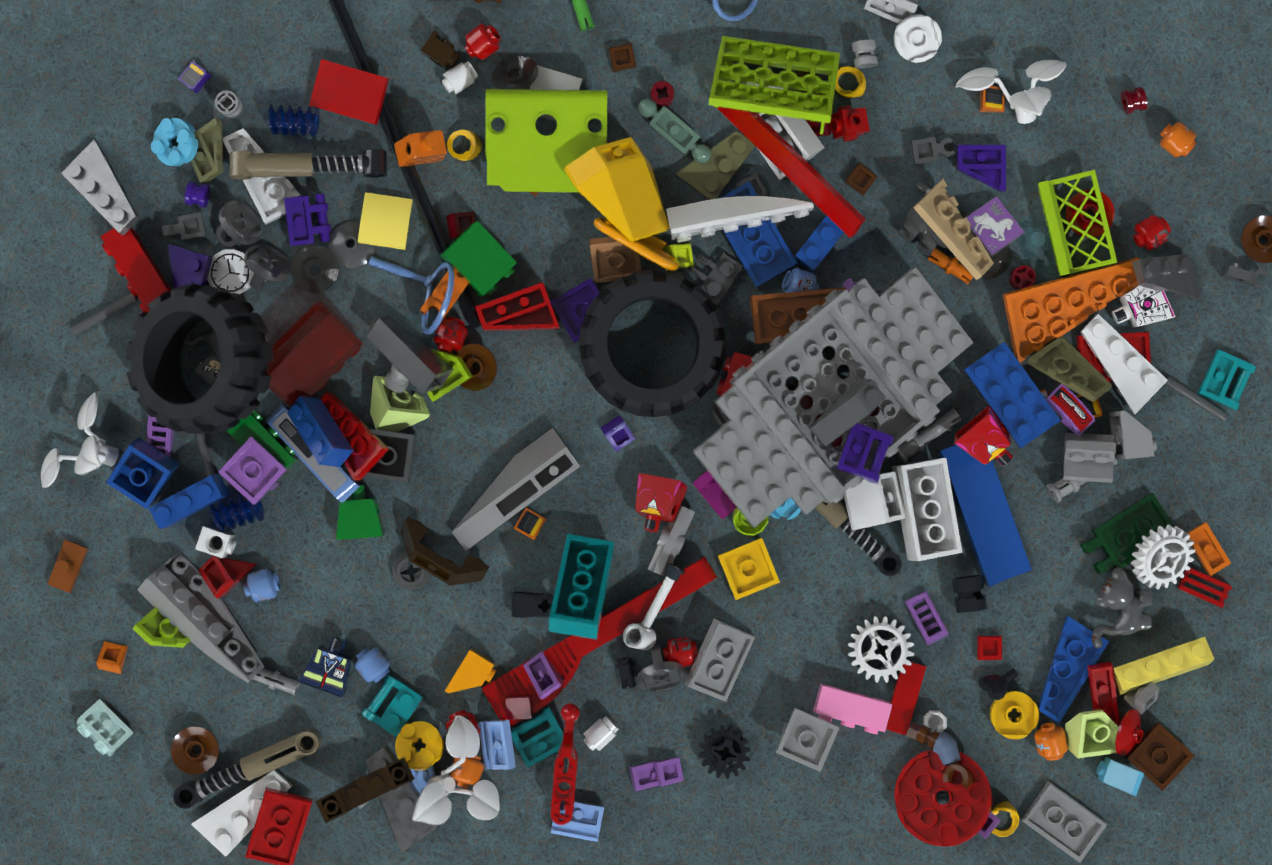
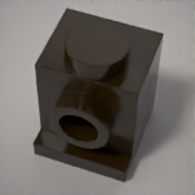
[421,31,460,71]

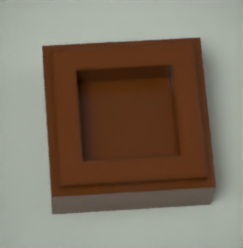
[609,43,636,72]
[844,163,878,196]

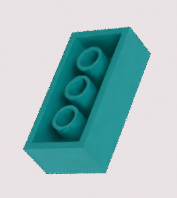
[549,534,614,639]

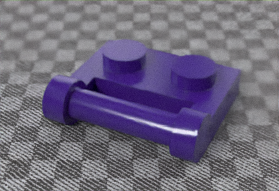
[836,423,894,484]

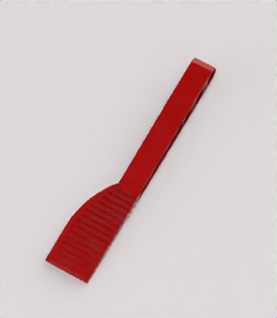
[481,557,717,726]

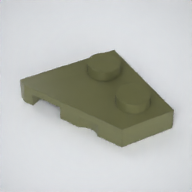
[190,118,224,184]

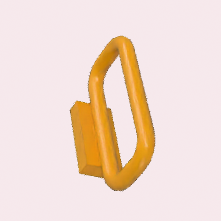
[594,217,680,271]

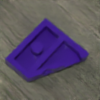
[957,145,1006,192]
[168,244,213,288]

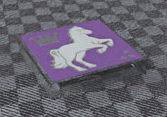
[964,195,1026,258]

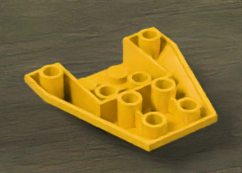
[564,137,670,242]

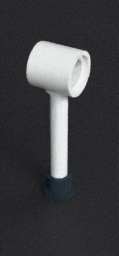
[623,563,685,651]

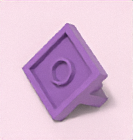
[218,436,288,505]

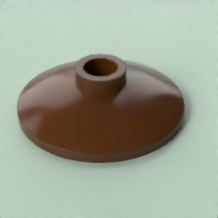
[1241,215,1272,263]
[455,343,497,391]
[171,726,219,775]

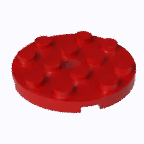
[894,750,992,847]

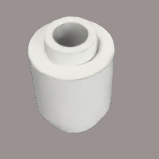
[441,61,478,95]
[583,715,619,751]

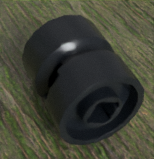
[951,575,987,613]

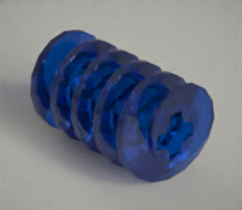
[268,104,320,137]
[210,496,265,532]

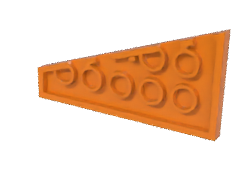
[1003,257,1141,363]

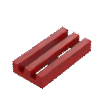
[1177,568,1232,608]

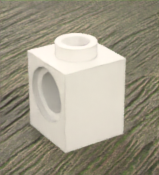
[195,526,236,558]

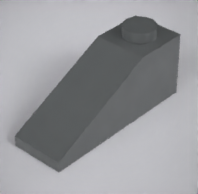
[809,379,886,446]

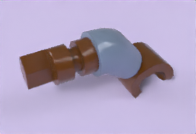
[906,722,973,788]

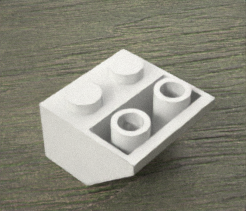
[844,471,907,530]

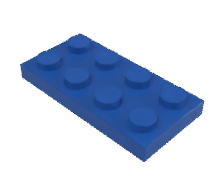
[721,181,797,288]
[964,342,1061,448]

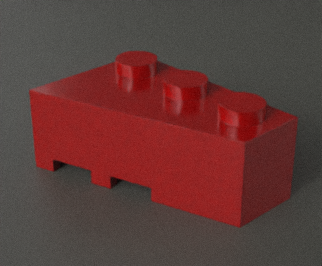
[475,282,560,331]

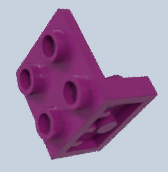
[692,471,736,519]

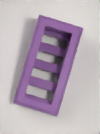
[147,416,174,458]
[905,591,949,646]

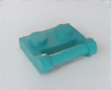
[1197,350,1256,411]
[361,673,424,737]
[510,706,564,768]

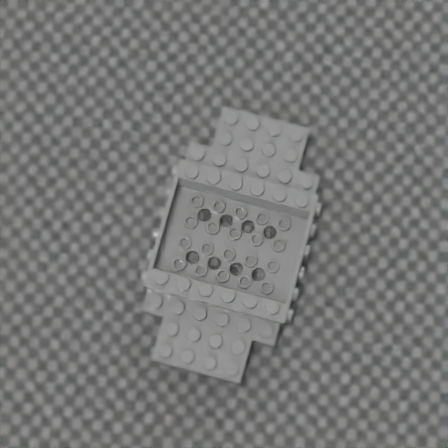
[692,267,973,527]

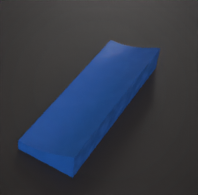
[937,445,1032,587]

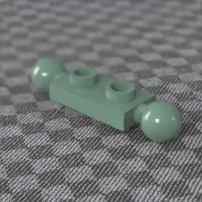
[638,98,711,164]

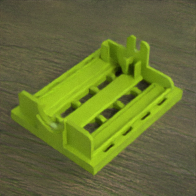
[709,36,840,134]

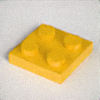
[717,538,780,600]

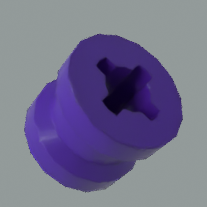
[185,181,210,208]

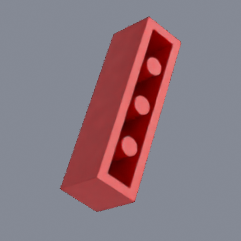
[100,227,172,313]

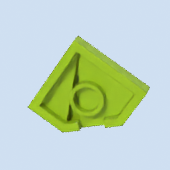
[427,348,473,402]
[133,607,190,648]

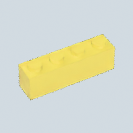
[1113,637,1214,696]

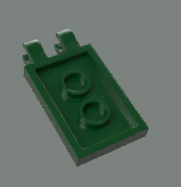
[1080,493,1174,574]

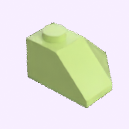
[370,376,430,432]
[1065,710,1119,758]

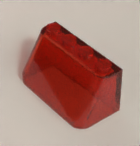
[267,302,363,407]

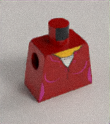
[954,406,1013,466]
[635,473,688,533]

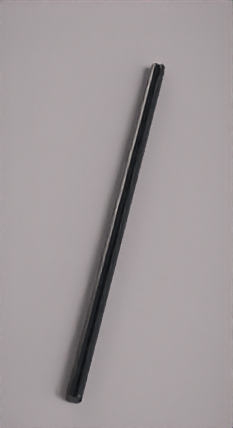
[329,0,481,329]

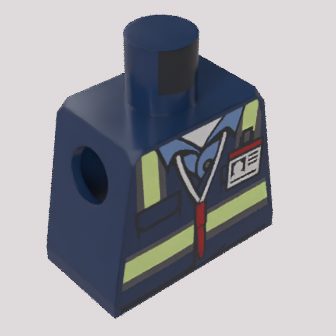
[299,636,352,698]

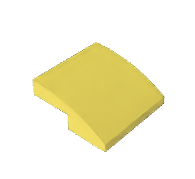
[358,192,413,250]

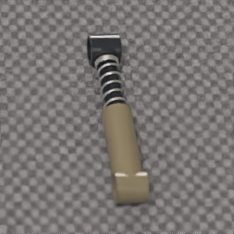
[229,149,387,180]
[814,501,902,576]
[173,728,322,809]

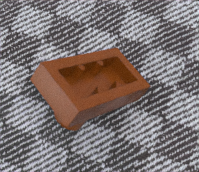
[47,540,89,593]

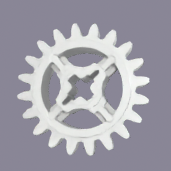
[1131,524,1195,589]
[848,616,914,683]

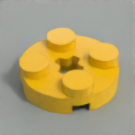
[989,690,1039,739]
[395,721,444,771]

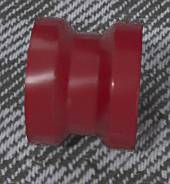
[651,81,674,108]
[1121,87,1147,115]
[1009,265,1036,290]

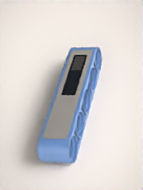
[266,403,360,503]

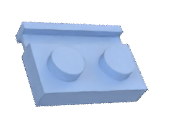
[478,720,516,770]
[551,800,604,842]

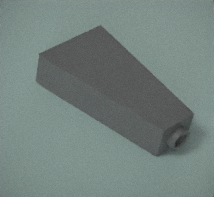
[367,316,454,394]

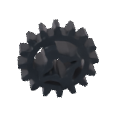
[699,725,751,779]

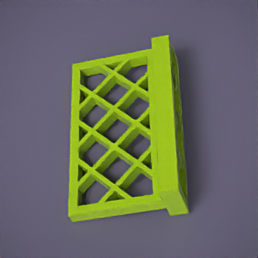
[1037,169,1117,277]

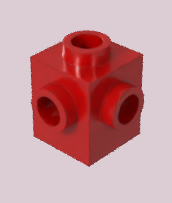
[830,105,870,142]

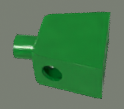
[336,485,385,540]

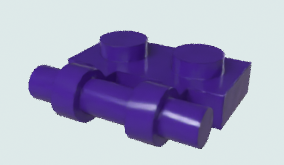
[284,193,331,246]

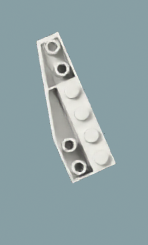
[666,196,814,243]

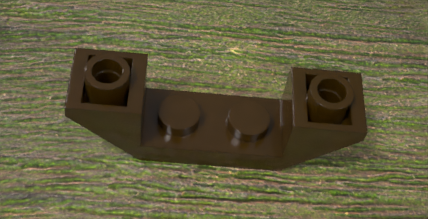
[401,517,490,586]
[315,757,415,824]

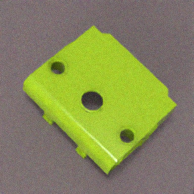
[486,89,607,192]

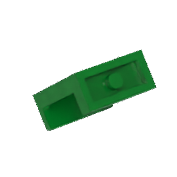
[439,221,517,297]

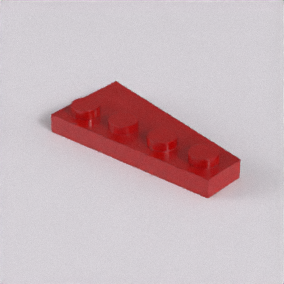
[321,392,389,481]

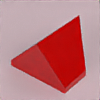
[198,555,257,599]

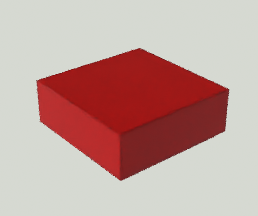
[977,635,1002,660]

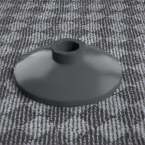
[328,221,376,268]

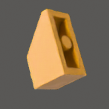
[445,648,497,693]

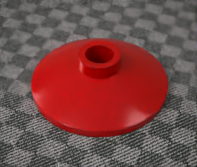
[1066,190,1115,237]
[1115,709,1143,756]

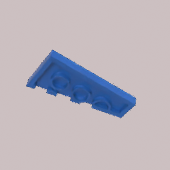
[1038,616,1109,723]

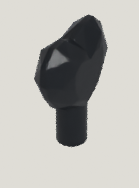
[979,668,1019,700]

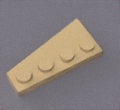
[913,179,994,280]

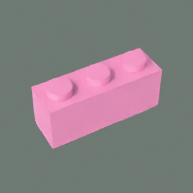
[813,683,892,734]

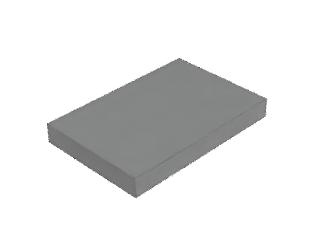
[684,619,755,702]
[1021,781,1108,863]

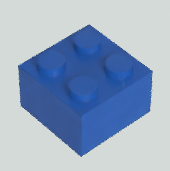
[106,437,179,509]

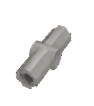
[648,505,695,577]

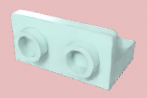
[77,699,133,757]

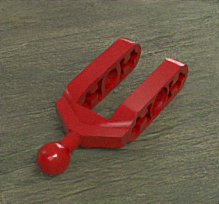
[551,703,580,825]

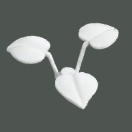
[956,60,1067,124]
[41,391,119,488]
[413,715,500,825]

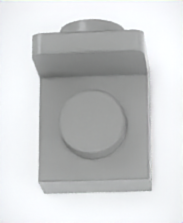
[1124,682,1159,715]

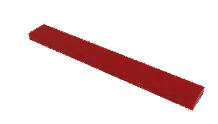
[717,107,866,238]

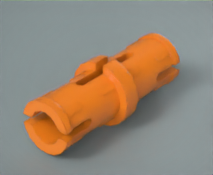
[927,247,973,285]

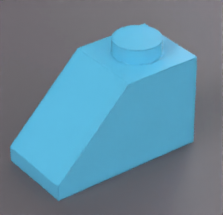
[1096,756,1144,796]

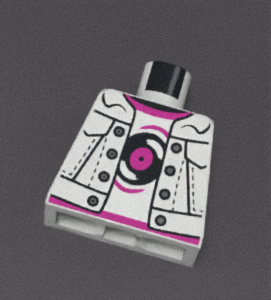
[1112,285,1175,328]

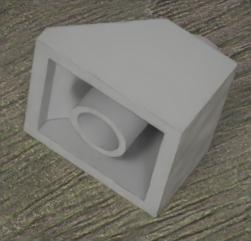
[1109,410,1157,460]

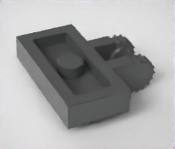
[689,253,743,306]

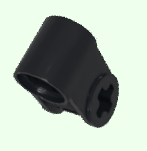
[511,592,554,618]

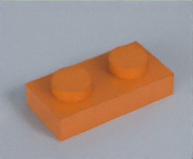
[1187,522,1231,576]

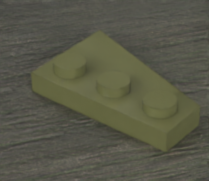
[675,131,755,200]
[1027,336,1112,402]

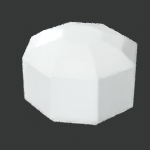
[923,710,947,733]

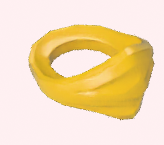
[835,66,866,98]
[447,129,483,161]
[991,801,1019,837]

